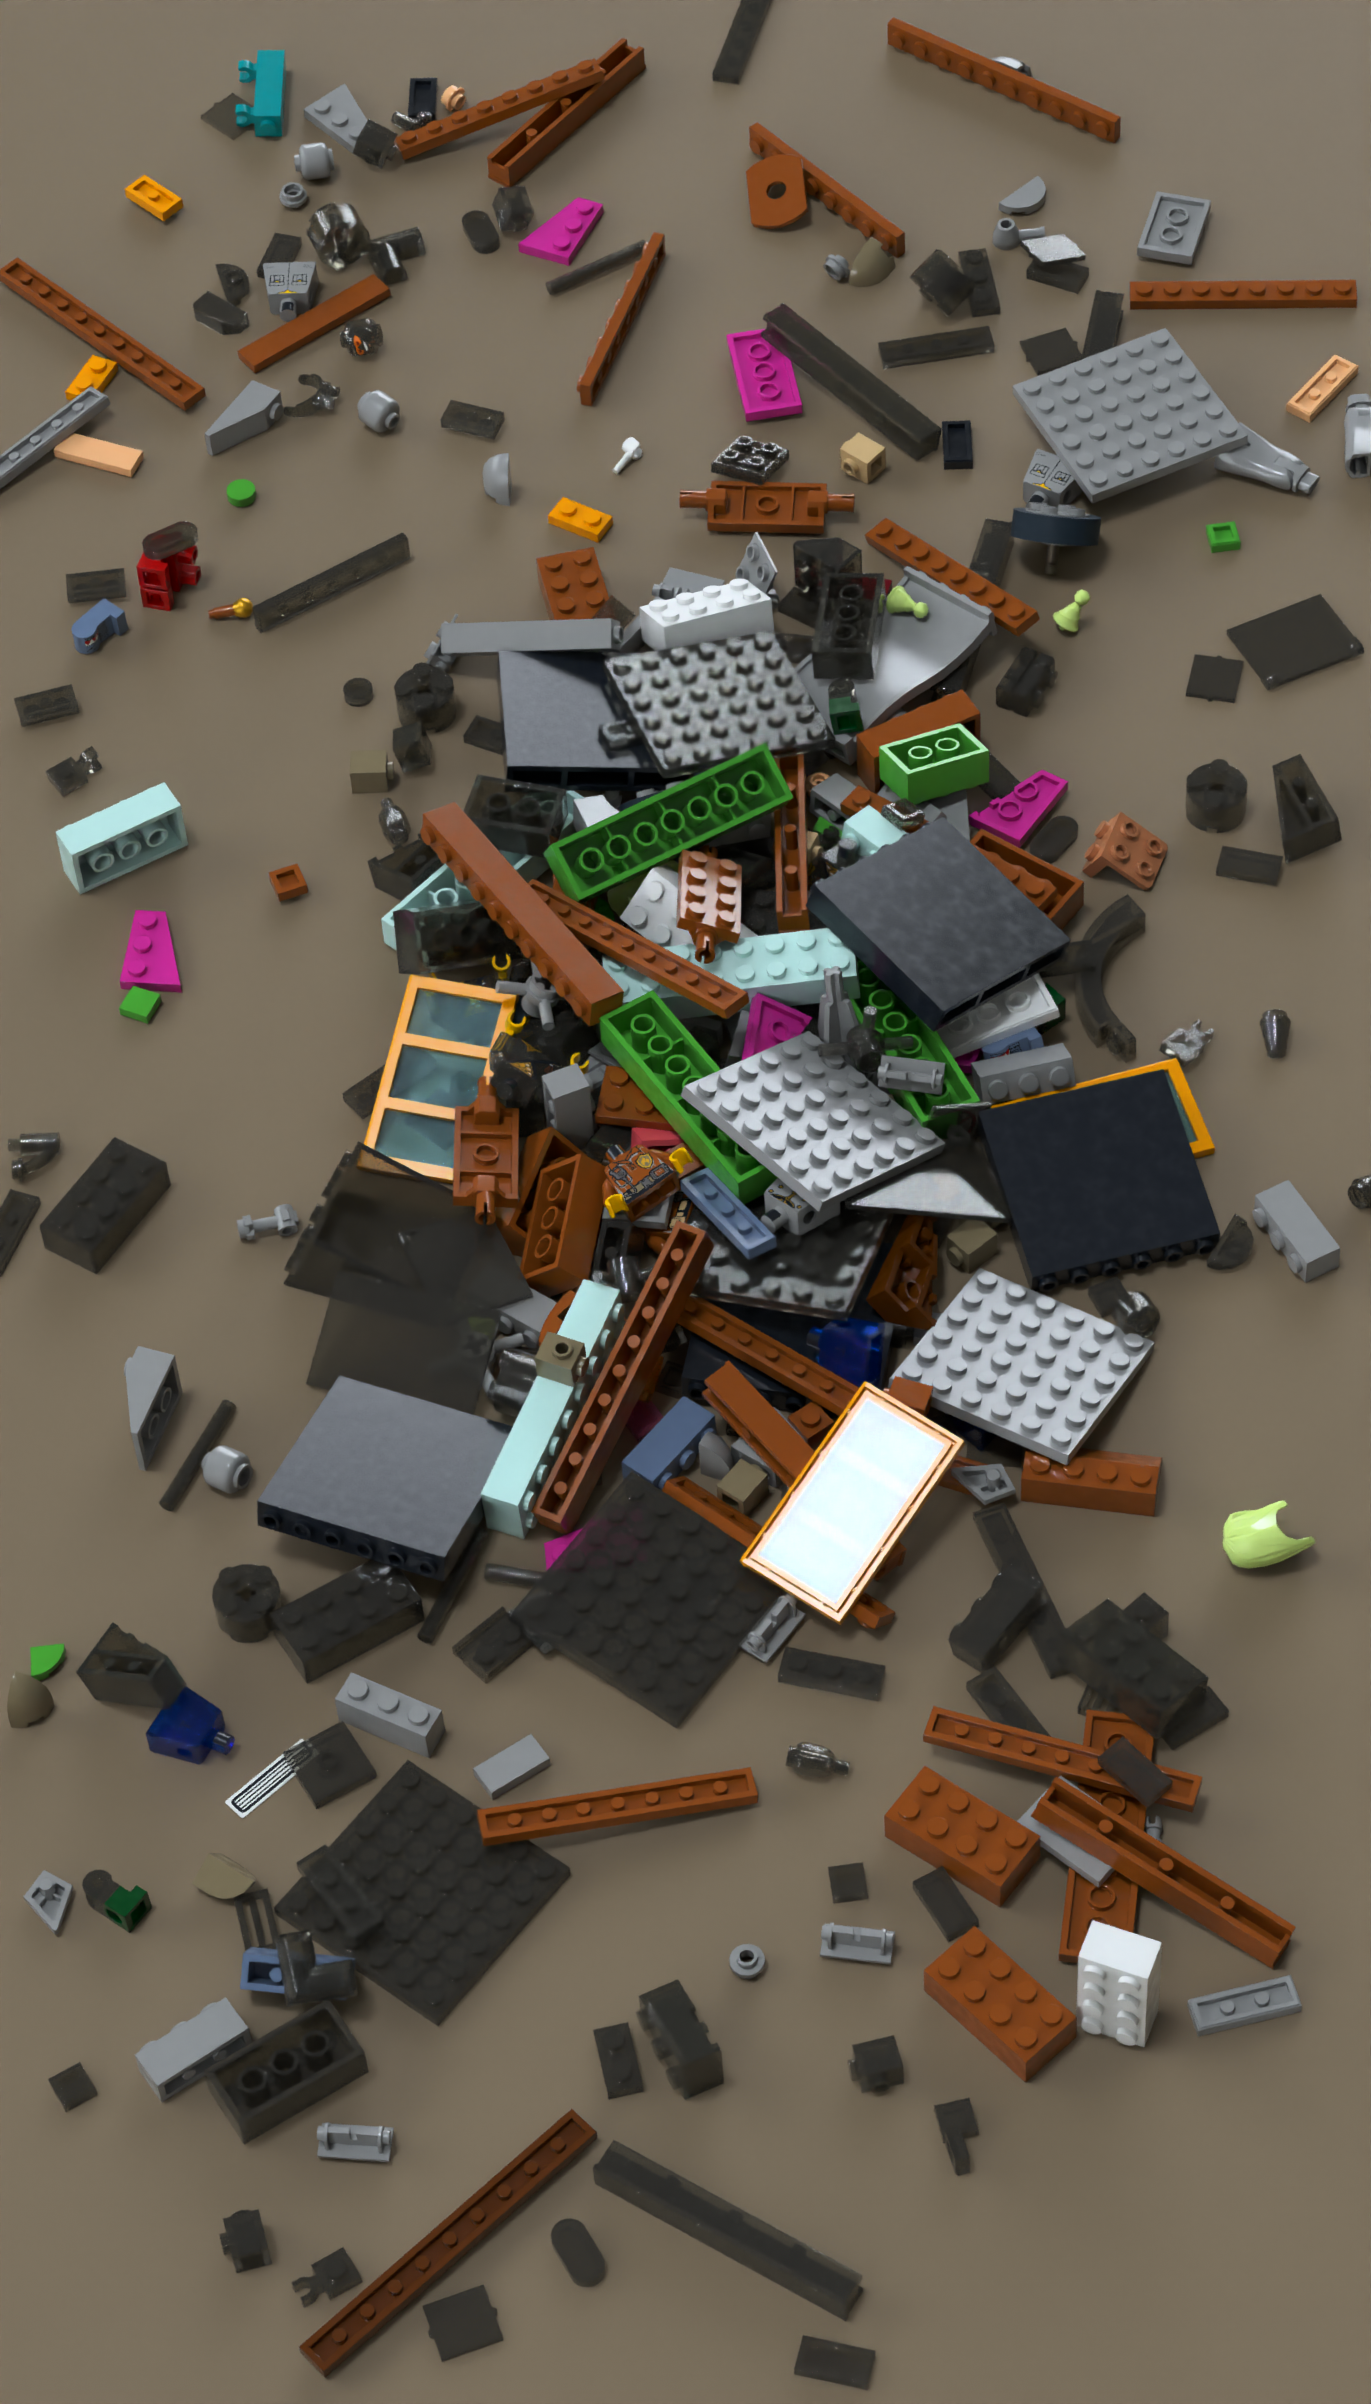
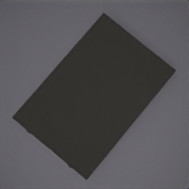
[844,1139,1011,1223]
[306,1271,502,1415]

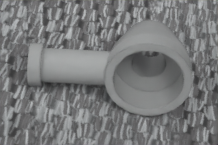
[992,218,1045,250]

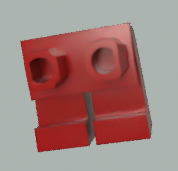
[136,533,201,611]

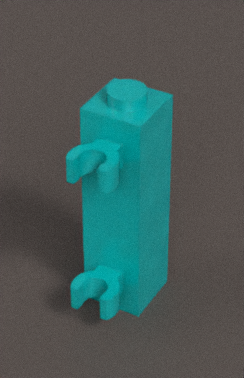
[235,50,286,137]

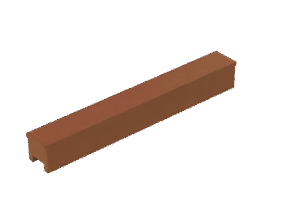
[487,38,646,189]
[773,747,810,934]
[702,1360,907,1581]
[1031,1776,1296,1969]

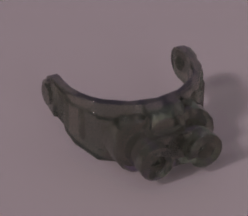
[283,374,340,417]

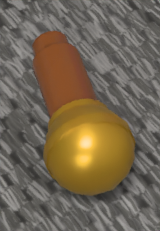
[208,598,253,619]

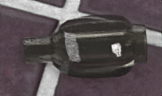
[378,798,411,845]
[785,1742,850,1778]

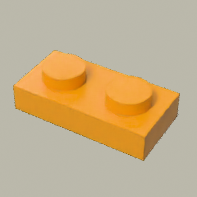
[125,174,183,221]
[65,355,118,401]
[548,497,613,543]

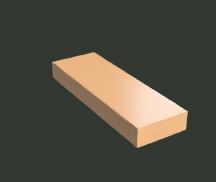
[1286,354,1359,423]
[54,433,144,477]

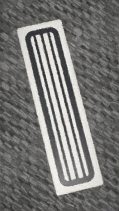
[225,1739,319,1818]

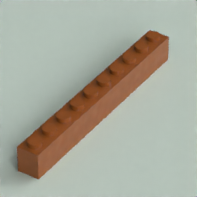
[420,802,624,1027]
[531,1220,714,1535]

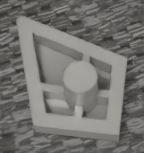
[951,1464,1015,1505]
[24,1870,73,1934]

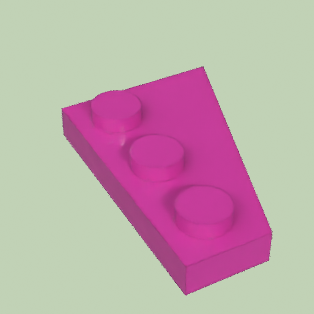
[518,197,604,266]

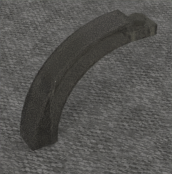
[1074,894,1146,1063]

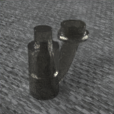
[8,1132,61,1182]

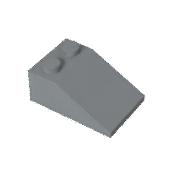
[124,1346,183,1471]

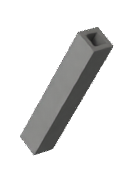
[441,618,624,657]

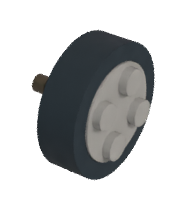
[1011,502,1101,574]

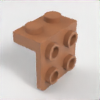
[1082,811,1168,890]

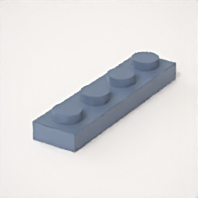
[680,1167,777,1260]

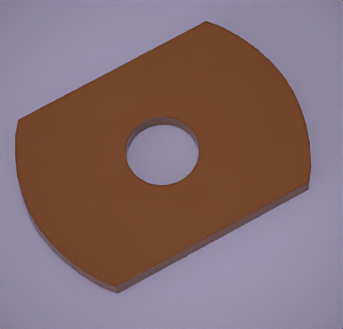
[746,154,808,229]

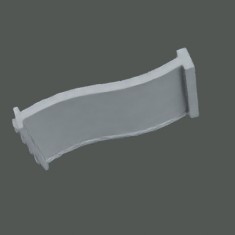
[760,566,997,766]

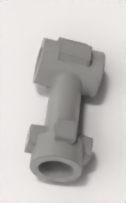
[236,1204,299,1240]

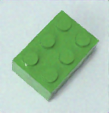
[879,723,989,806]

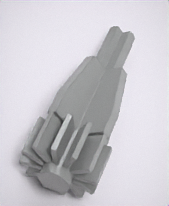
[818,966,867,1069]

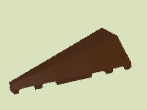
[866,1182,938,1330]

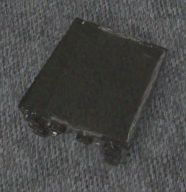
[283,1141,490,1328]

